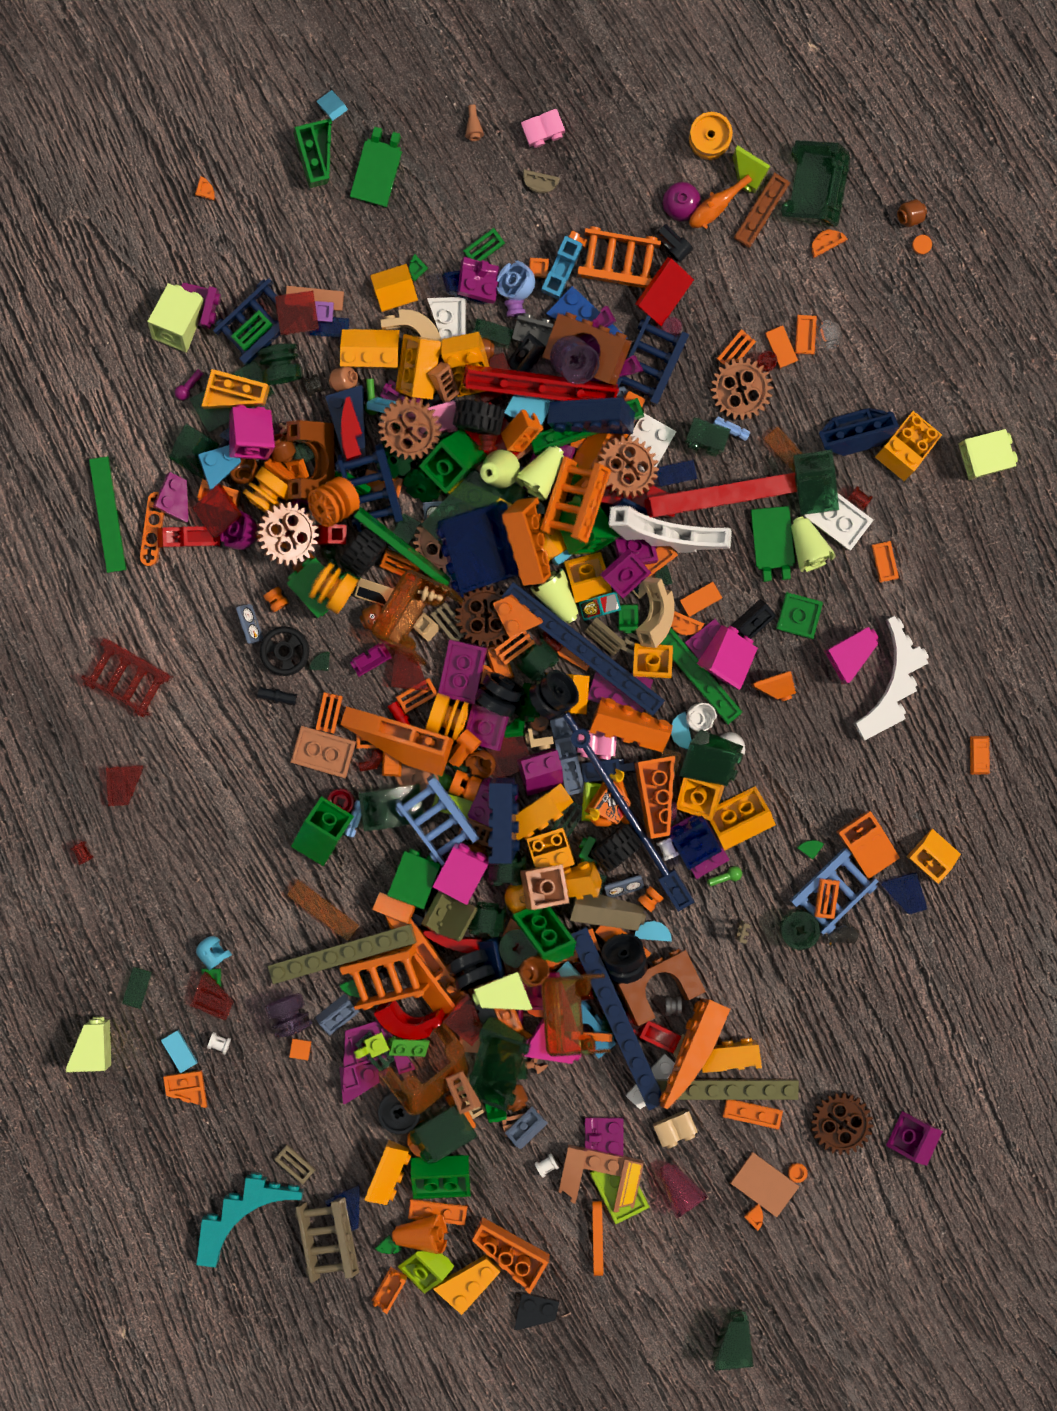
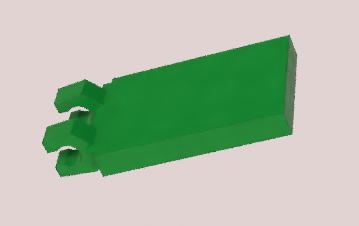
[350,126,402,208]
[750,506,795,582]

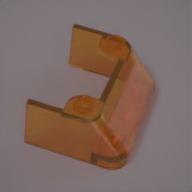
[372,570,464,666]
[542,974,610,1057]
[378,1022,468,1115]

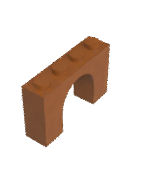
[542,312,632,385]
[287,420,335,501]
[615,948,706,1026]

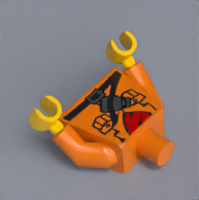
[585,769,631,827]

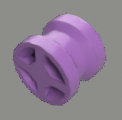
[504,299,526,317]

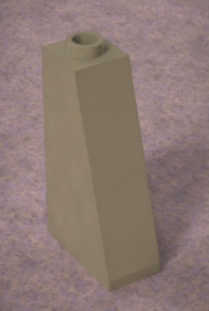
[570,894,646,931]

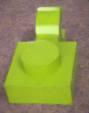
[353,1032,389,1059]

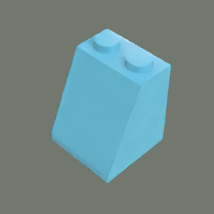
[504,395,556,426]

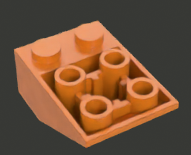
[836,810,900,879]

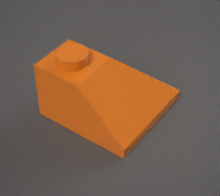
[751,671,796,702]

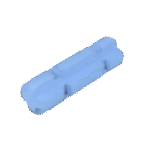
[713,417,750,441]
[344,800,366,837]

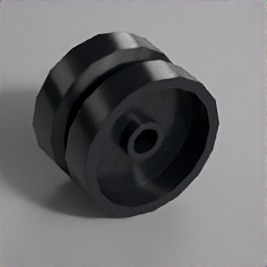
[529,670,579,720]
[475,672,525,717]
[602,934,648,984]
[446,949,496,992]
[378,1088,421,1134]

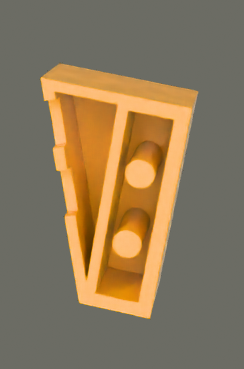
[202,369,270,409]
[516,783,574,840]
[563,861,602,900]
[702,1037,762,1073]
[433,1254,501,1315]

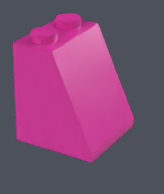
[229,405,275,460]
[697,625,758,690]
[824,627,879,684]
[433,843,489,905]
[522,1018,583,1064]

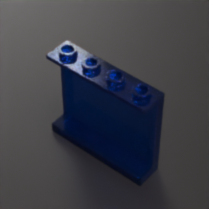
[436,500,519,598]

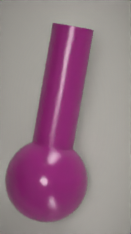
[175,369,203,400]

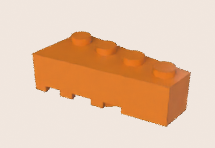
[502,497,551,586]
[589,697,673,753]
[634,756,675,839]
[472,1217,550,1294]

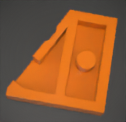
[493,594,543,638]
[163,1070,208,1108]

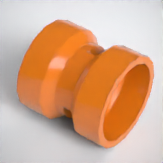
[263,586,289,613]
[637,886,664,912]

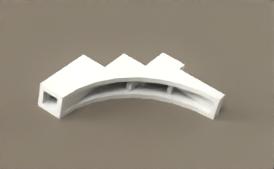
[609,506,732,553]
[854,616,929,740]

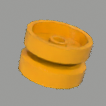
[689,112,733,160]

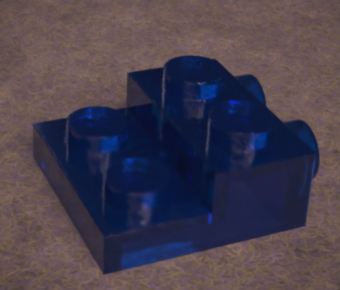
[669,815,722,870]

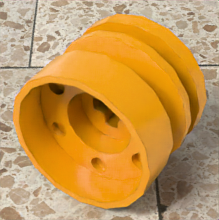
[242,466,288,512]
[309,563,359,614]
[425,693,469,741]

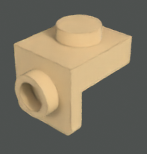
[525,728,554,750]

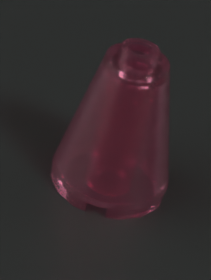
[659,1163,708,1219]

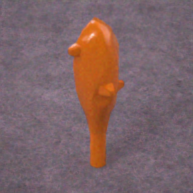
[689,175,753,229]

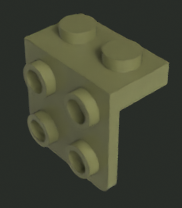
[421,891,477,941]

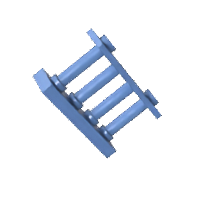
[395,774,479,865]
[789,847,879,935]

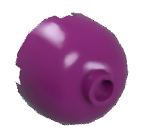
[662,182,701,222]
[220,510,257,550]

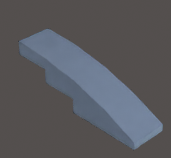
[550,715,584,795]

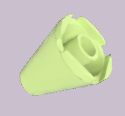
[514,446,564,501]
[480,450,520,488]
[791,516,836,572]
[530,568,579,624]

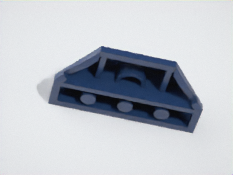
[819,408,899,456]

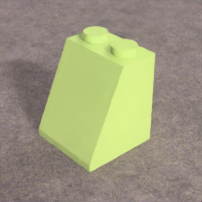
[147,283,204,353]
[958,429,1018,480]
[472,972,532,1010]
[66,1016,111,1072]

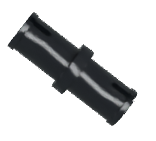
[257,687,297,706]

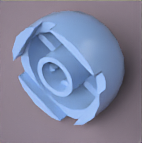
[497,261,536,301]

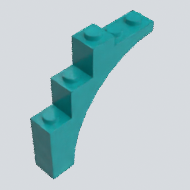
[197,1172,304,1268]

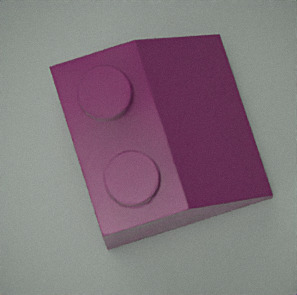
[517,748,564,796]
[886,1111,943,1166]

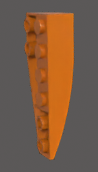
[573,391,646,488]
[340,706,454,776]
[385,916,470,1014]
[659,998,730,1109]

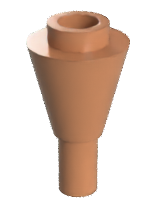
[465,105,484,141]

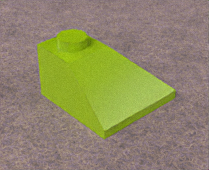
[732,145,770,193]
[398,1251,454,1294]

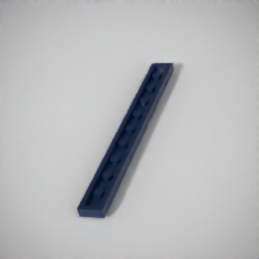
[502,582,665,716]
[571,927,662,1111]

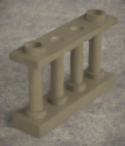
[295,1197,359,1283]

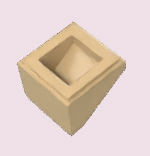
[411,612,441,641]

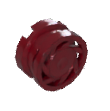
[327,788,355,813]

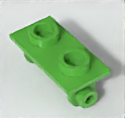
[388,1036,430,1057]

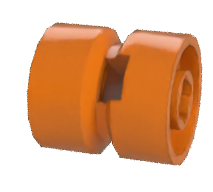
[448,770,482,802]

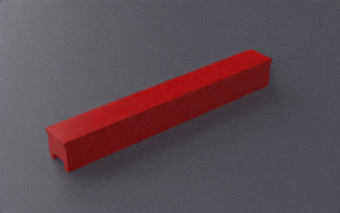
[463,364,619,401]
[644,473,797,518]

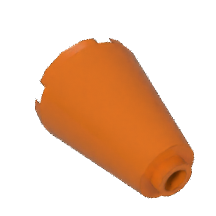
[392,1215,447,1254]

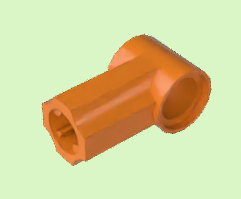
[448,729,482,767]

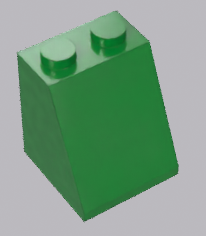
[419,429,487,494]
[558,495,620,555]
[286,558,329,618]
[291,796,354,866]
[387,848,441,909]

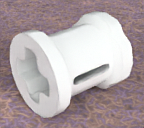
[656,837,679,861]
[207,1032,231,1055]
[535,1154,559,1178]

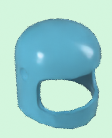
[196,936,232,971]

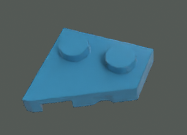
[198,445,241,491]

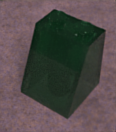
[679,729,744,786]
[409,1104,478,1164]
[712,1309,754,1371]

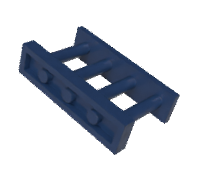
[213,278,302,367]
[617,315,689,406]
[335,443,403,532]

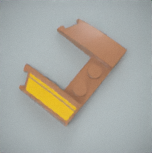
[559,1144,644,1212]

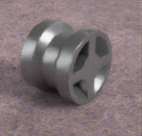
[665,996,682,1016]

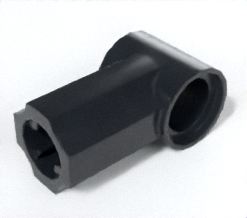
[654,224,694,263]

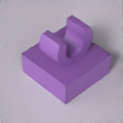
[313,301,334,323]

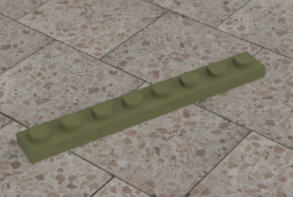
[268,924,417,984]
[656,1079,799,1100]

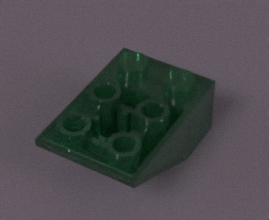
[793,450,839,515]
[359,784,424,831]

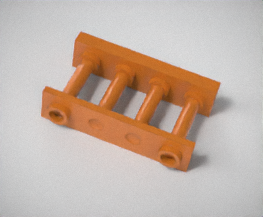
[577,226,661,289]
[540,456,611,543]
[340,944,430,1010]

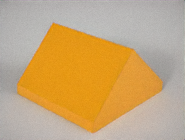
[370,264,418,312]
[633,643,673,678]

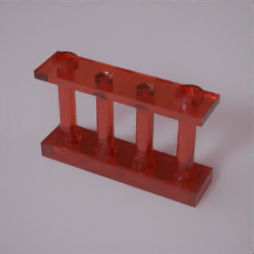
[81,638,173,718]

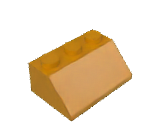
[340,329,400,369]
[395,334,441,399]
[709,786,776,851]
[365,1140,411,1205]

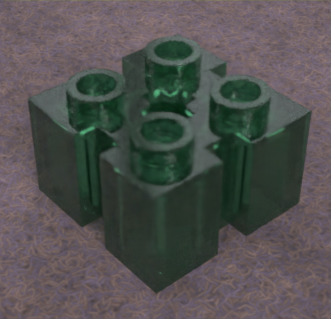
[684,417,731,457]

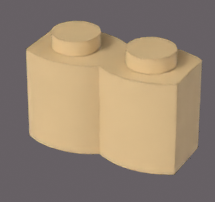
[653,1109,698,1148]

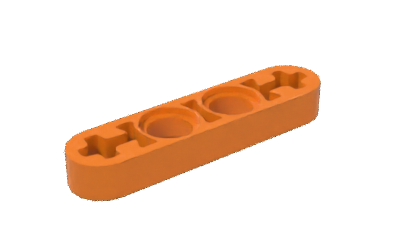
[140,492,165,566]
[592,1201,603,1276]

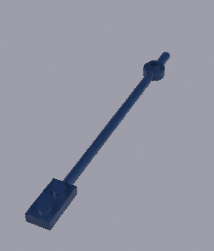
[562,712,695,912]

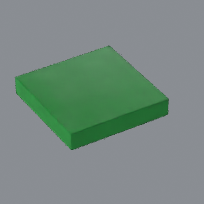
[776,592,823,639]

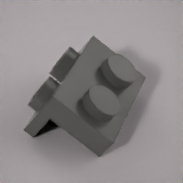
[512,313,554,346]

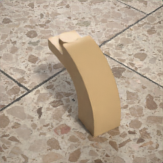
[380,309,442,348]
[636,577,674,648]

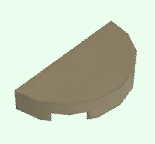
[523,169,561,194]

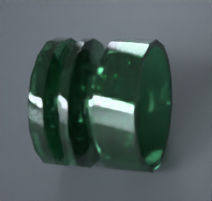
[258,343,303,385]

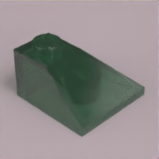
[169,423,220,478]

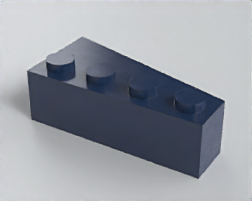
[325,385,367,472]
[547,397,635,434]
[489,778,520,864]

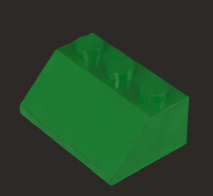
[512,907,576,963]
[411,1155,471,1199]

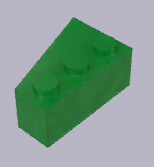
[293,119,332,188]

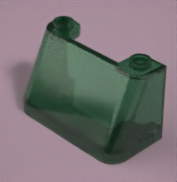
[781,140,850,227]
[463,1016,531,1111]

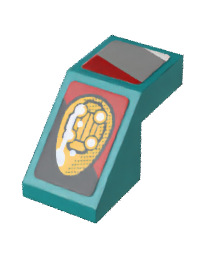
[579,592,621,621]

